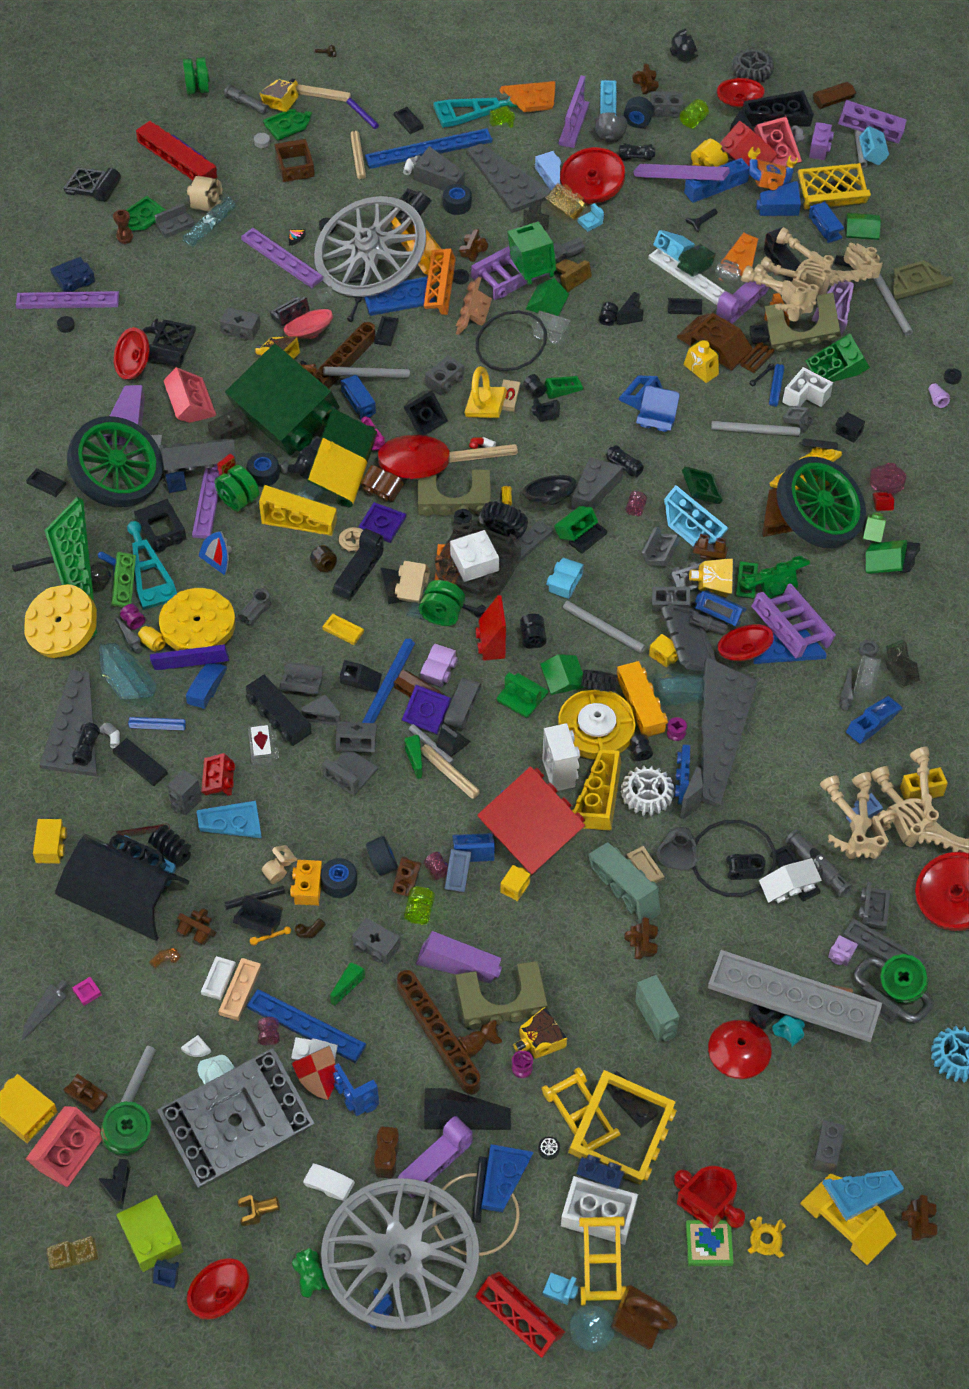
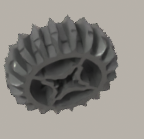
[732,48,774,83]

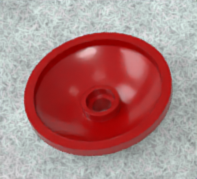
[717,78,764,108]
[114,327,150,380]
[718,624,774,661]
[708,1020,772,1079]
[187,1258,250,1319]

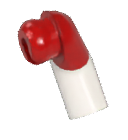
[469,437,496,449]

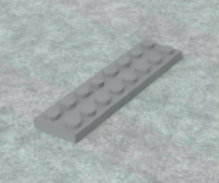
[708,950,882,1042]

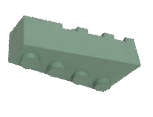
[589,842,661,924]

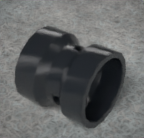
[598,302,618,326]
[523,374,547,399]
[630,734,653,761]

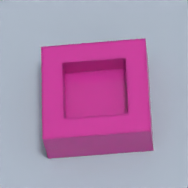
[72,977,102,1006]

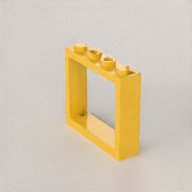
[568,1070,677,1185]

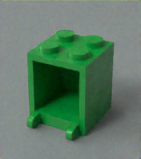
[507,221,556,285]

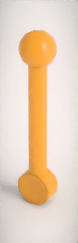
[250,926,291,946]

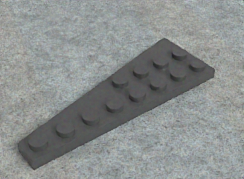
[701,657,758,808]

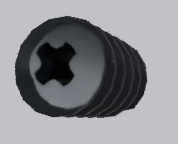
[148,825,191,867]

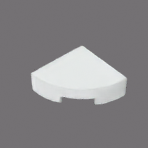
[181,1035,211,1057]

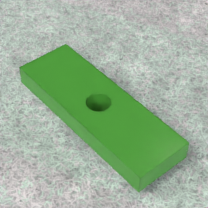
[111,552,136,608]

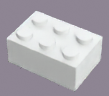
[542,723,580,791]
[561,1176,638,1245]

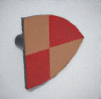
[291,1046,336,1100]

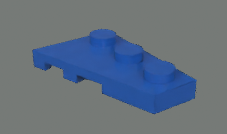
[675,745,690,804]
[481,1144,533,1212]

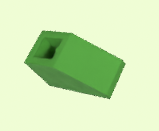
[863,512,886,542]

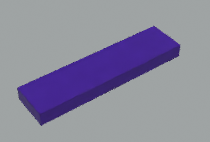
[150,645,229,670]

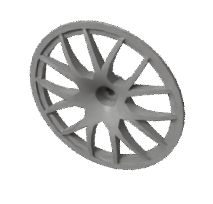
[314,196,426,297]
[321,1178,479,1329]

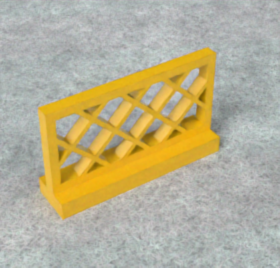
[798,163,871,210]

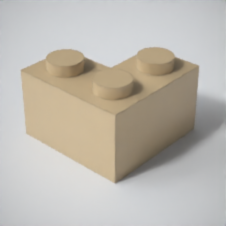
[395,561,430,603]

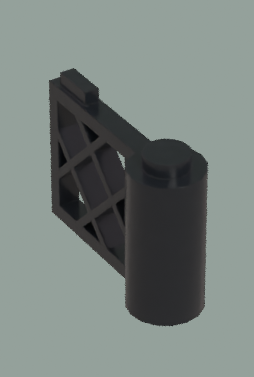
[64,167,121,202]
[388,188,432,228]
[148,319,196,368]

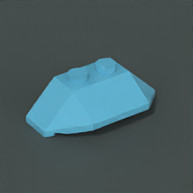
[664,485,729,547]

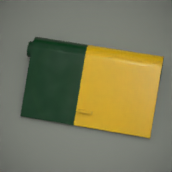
[307,408,377,507]

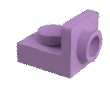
[828,935,858,967]

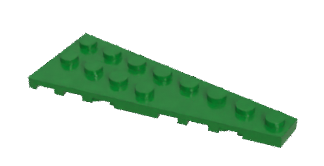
[44,497,97,638]

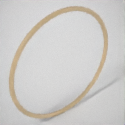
[432,1173,520,1256]

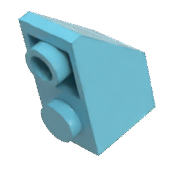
[653,230,695,261]

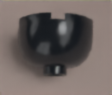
[670,28,698,61]

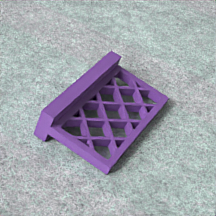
[559,75,589,148]

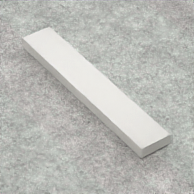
[649,249,725,305]

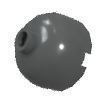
[595,112,627,143]

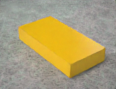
[322,614,364,645]

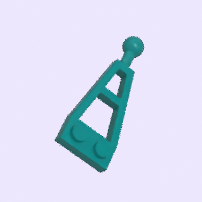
[433,96,517,128]
[127,521,177,610]

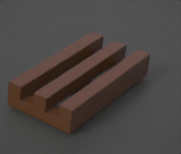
[740,342,774,374]

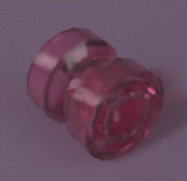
[625,491,647,517]
[423,852,448,880]
[258,1017,280,1045]

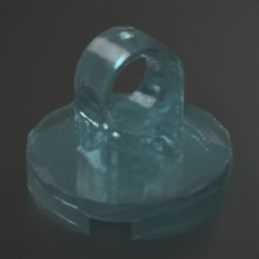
[569,1305,615,1353]

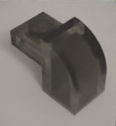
[523,200,549,233]
[885,640,920,687]

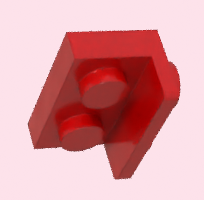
[201,753,235,796]

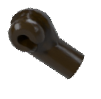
[295,918,326,938]

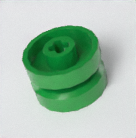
[183,57,209,94]
[214,465,260,512]
[419,580,465,626]
[880,954,929,1004]
[100,1101,151,1156]

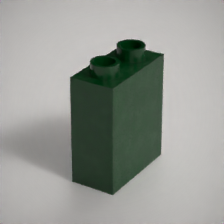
[225,343,340,456]

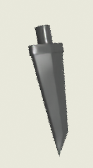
[22,979,68,1041]

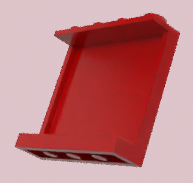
[477,766,585,876]

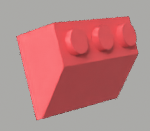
[164,367,216,423]
[26,1106,102,1187]

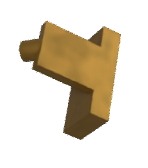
[556,259,592,292]

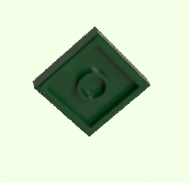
[682,466,723,504]

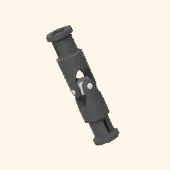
[785,829,853,898]

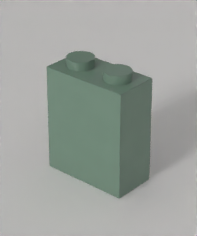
[635,975,680,1042]

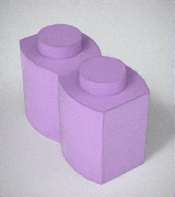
[420,644,458,687]

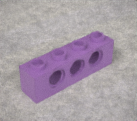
[838,100,906,144]

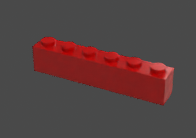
[136,121,217,181]

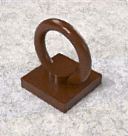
[610,1285,678,1350]

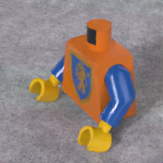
[748,147,798,190]

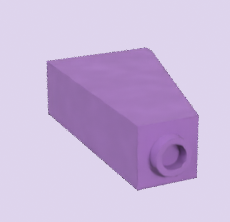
[102,385,145,445]
[416,931,502,983]

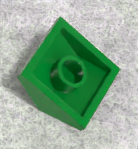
[846,213,881,240]
[866,540,907,574]
[540,654,586,695]

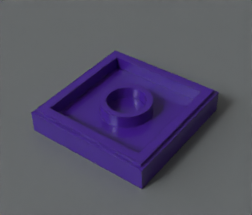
[358,502,406,543]
[402,685,452,734]

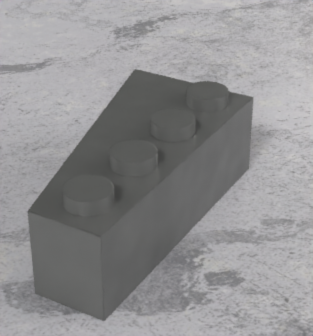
[160,438,236,473]

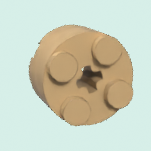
[187,176,223,212]

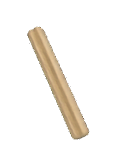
[296,84,351,102]
[350,131,366,179]
[449,444,518,463]
[421,744,479,799]

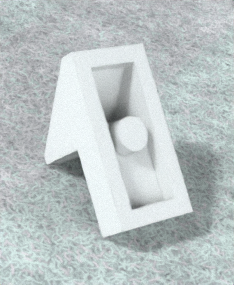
[291,1038,338,1060]

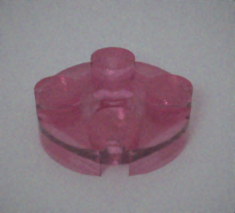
[870,463,906,494]

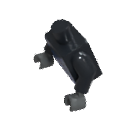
[279,435,321,480]

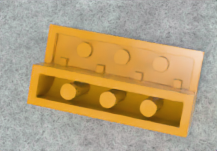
[391,216,444,275]

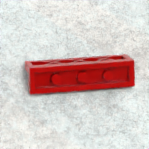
[475,1271,565,1358]

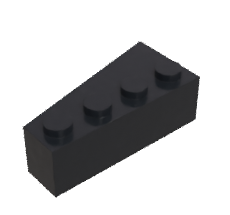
[742,90,814,127]

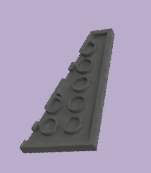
[467,144,555,213]
[40,670,97,777]

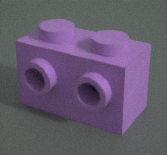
[809,122,834,160]

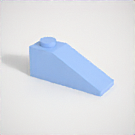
[535,151,561,199]

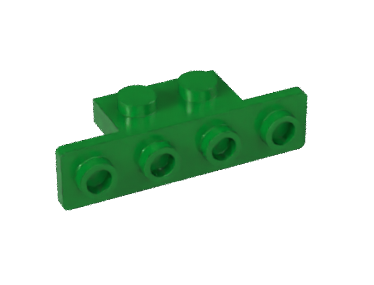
[739,556,810,598]

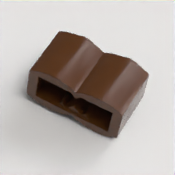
[361,465,404,502]
[374,1126,399,1179]

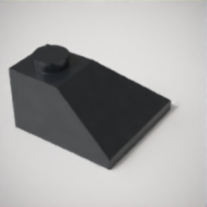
[404,390,448,436]

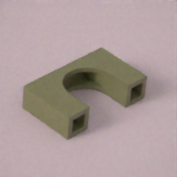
[765,293,841,351]
[418,470,491,516]
[456,961,547,1029]

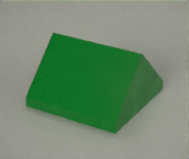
[526,278,569,319]

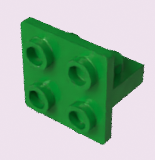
[497,672,548,718]

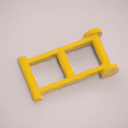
[541,1067,621,1151]
[579,1217,626,1305]

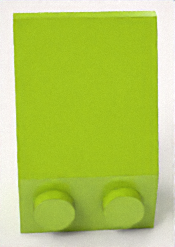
[116,1195,183,1272]

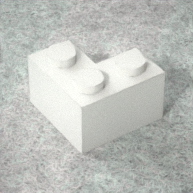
[783,367,833,407]
[759,858,822,903]

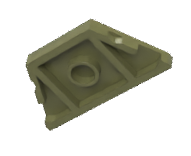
[893,260,953,300]

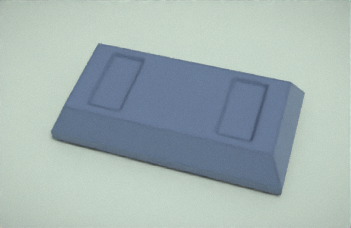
[444,849,471,892]

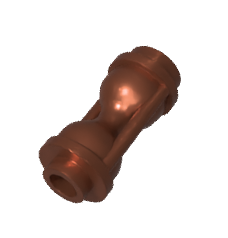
[113,209,133,244]

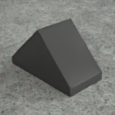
[301,695,341,726]

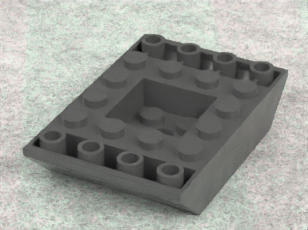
[157,1048,314,1188]

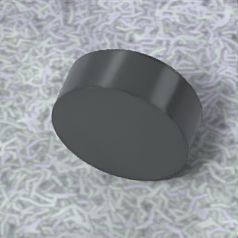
[859,640,878,659]

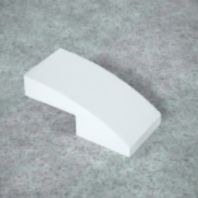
[303,1163,355,1201]

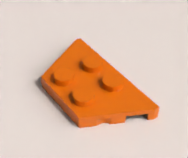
[500,81,555,112]

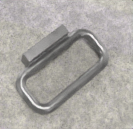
[854,957,933,1025]

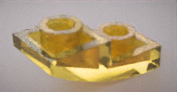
[46,1236,98,1270]

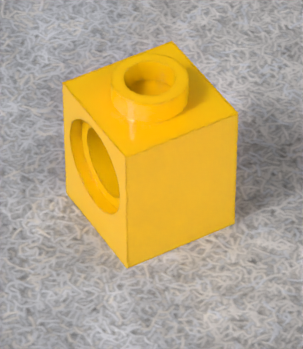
[649,634,678,668]
[500,865,530,901]

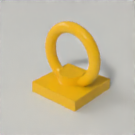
[464,366,507,418]

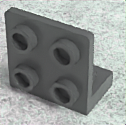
[322,751,378,796]

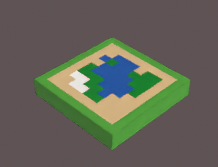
[686,1220,733,1266]

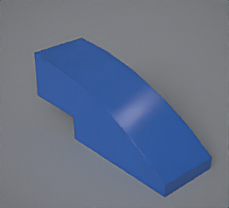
[186,663,227,709]
[846,696,902,744]

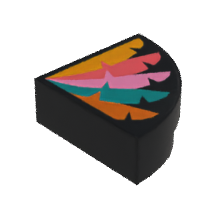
[289,229,306,246]

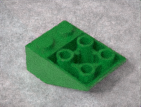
[805,333,870,382]

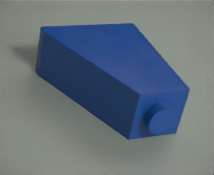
[756,181,801,216]

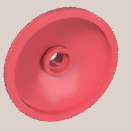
[284,309,333,339]

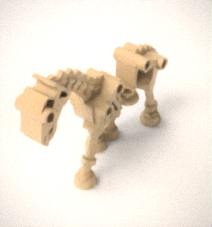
[741,227,883,321]
[820,747,969,859]

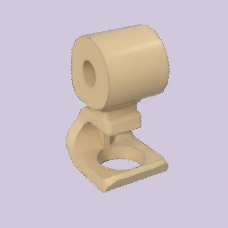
[262,845,297,884]

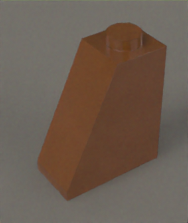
[762,488,793,537]

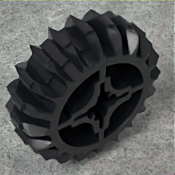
[479,501,528,539]

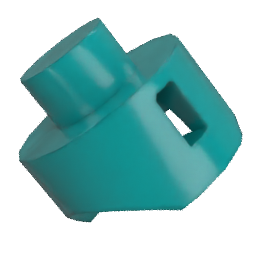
[772,1015,805,1047]

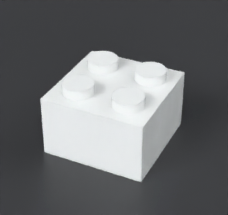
[450,530,499,582]

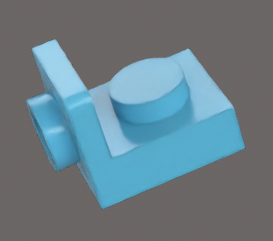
[578,203,604,232]
[543,1273,579,1305]

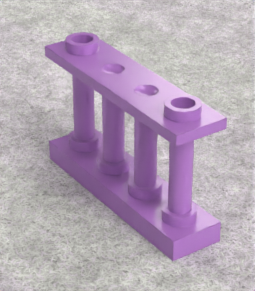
[471,246,547,300]
[751,584,836,658]

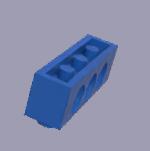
[684,158,749,203]

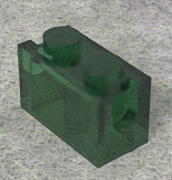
[677,244,716,277]

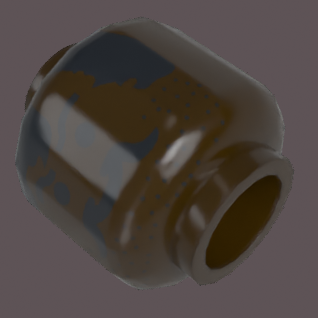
[310,545,337,572]

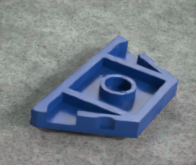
[753,629,826,664]

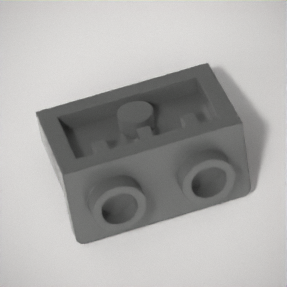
[155,203,195,238]
[667,561,701,590]

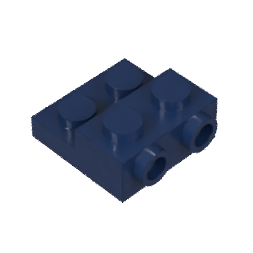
[50,257,95,292]
[576,1154,625,1189]

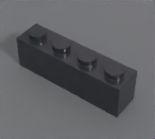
[246,674,312,746]

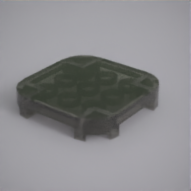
[435,520,521,597]

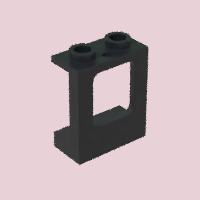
[134,499,187,552]

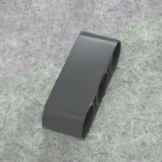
[444,678,481,729]

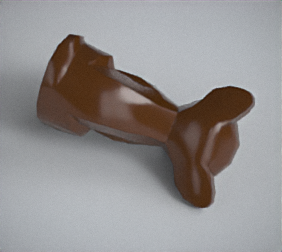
[457,1020,502,1058]

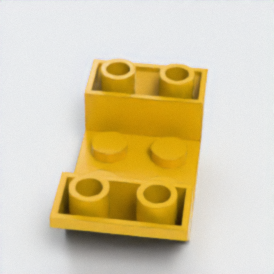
[800,1174,897,1265]

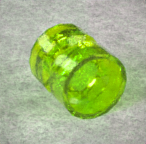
[679,99,709,129]
[404,887,435,925]

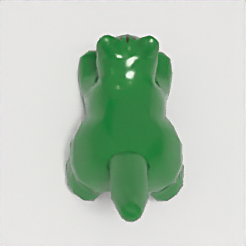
[291,1248,329,1298]

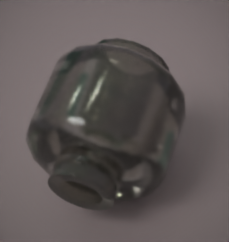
[90,564,111,591]

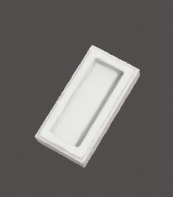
[201,956,236,1000]

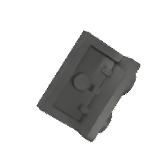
[642,527,680,566]
[280,662,323,694]
[858,882,890,930]

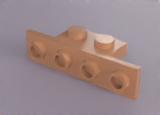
[456,277,492,335]

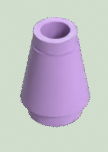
[929,383,950,408]

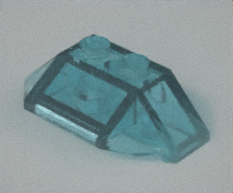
[99,643,157,700]

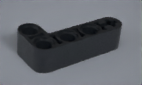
[764,227,801,282]
[332,528,384,601]

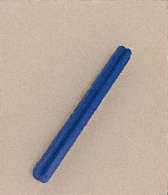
[362,638,415,723]

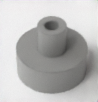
[791,126,804,143]

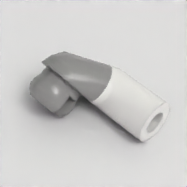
[403,155,421,175]
[99,723,120,748]

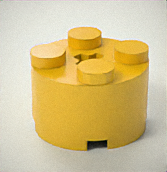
[691,139,728,167]

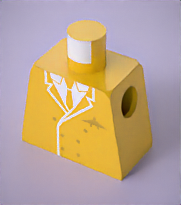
[683,340,719,383]
[689,559,733,597]

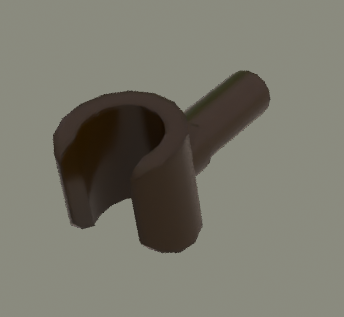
[315,45,337,57]

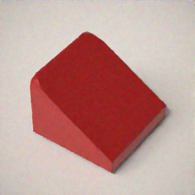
[873,492,894,511]

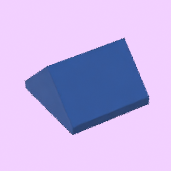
[453,833,495,862]

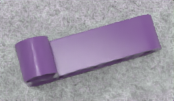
[716,281,769,324]
[397,1116,472,1198]

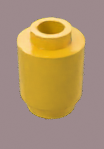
[138,626,166,652]

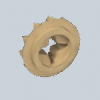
[339,527,363,552]

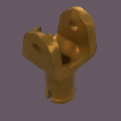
[238,1195,280,1226]

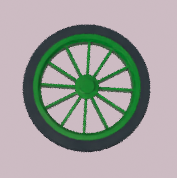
[67,416,163,507]
[777,457,866,549]

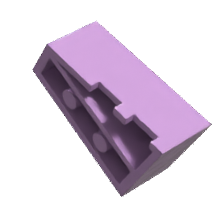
[812,280,854,336]

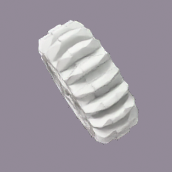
[621,766,674,816]

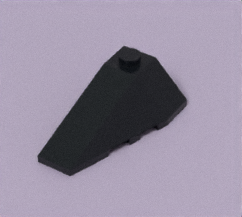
[424,1088,511,1130]

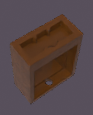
[274,139,315,182]

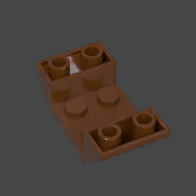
[677,313,753,370]

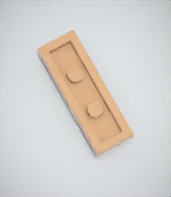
[218,958,262,1021]

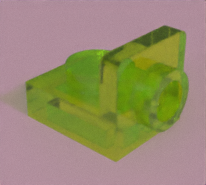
[490,106,515,128]

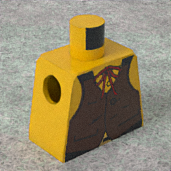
[260,78,298,112]
[256,337,300,359]
[513,1007,567,1059]

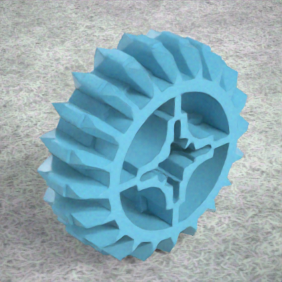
[931,1026,969,1083]

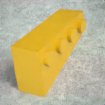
[259,485,337,536]
[572,750,621,830]

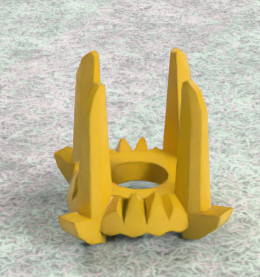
[748,1216,786,1258]

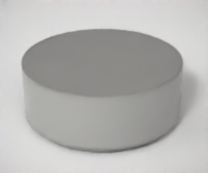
[254,133,270,148]

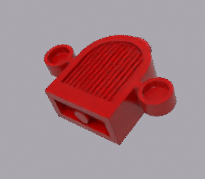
[674,1166,745,1229]

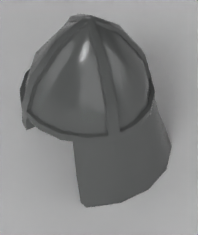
[657,827,698,871]

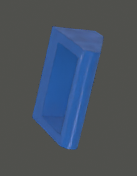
[619,375,663,411]

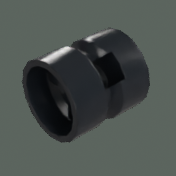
[520,613,547,649]

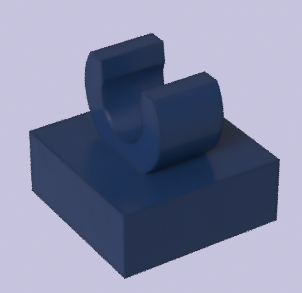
[165,471,187,493]
[153,1259,179,1288]

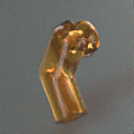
[149,948,181,969]

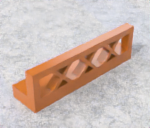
[424,249,456,315]

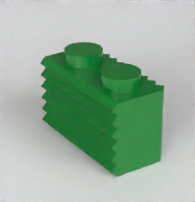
[554,506,598,541]

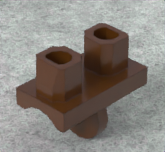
[632,63,659,95]
[459,229,489,262]
[693,534,728,561]
[392,856,422,898]
[177,908,217,945]
[624,917,658,959]
[63,1073,108,1113]
[901,1195,938,1241]

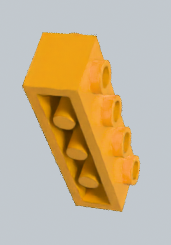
[617,661,668,737]

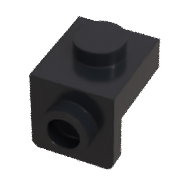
[532,398,560,422]

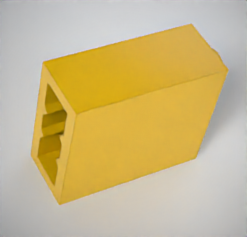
[0,1074,57,1143]

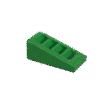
[544,376,584,399]
[736,561,758,599]
[404,734,422,779]
[330,962,365,1006]

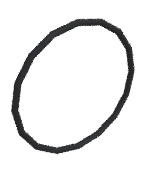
[476,310,547,372]
[692,820,777,897]

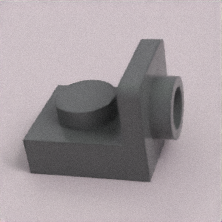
[782,406,813,432]

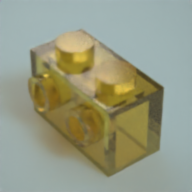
[546,183,586,220]

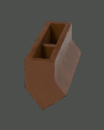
[813,82,856,109]
[394,669,444,698]

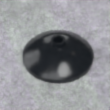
[523,475,577,505]

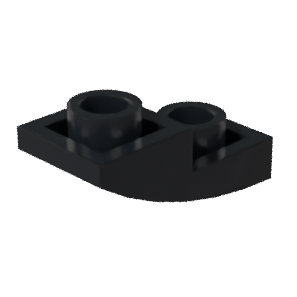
[898,542,920,573]

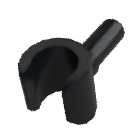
[462,604,486,619]

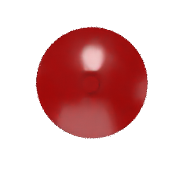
[560,147,625,204]
[378,435,450,479]
[915,852,969,931]

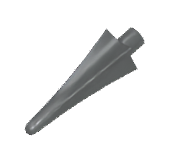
[115,617,142,653]
[838,668,854,710]

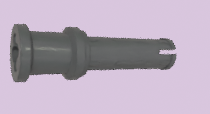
[224,84,269,115]

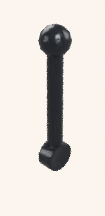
[347,297,362,322]
[750,364,775,386]

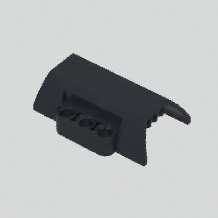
[55,834,190,941]

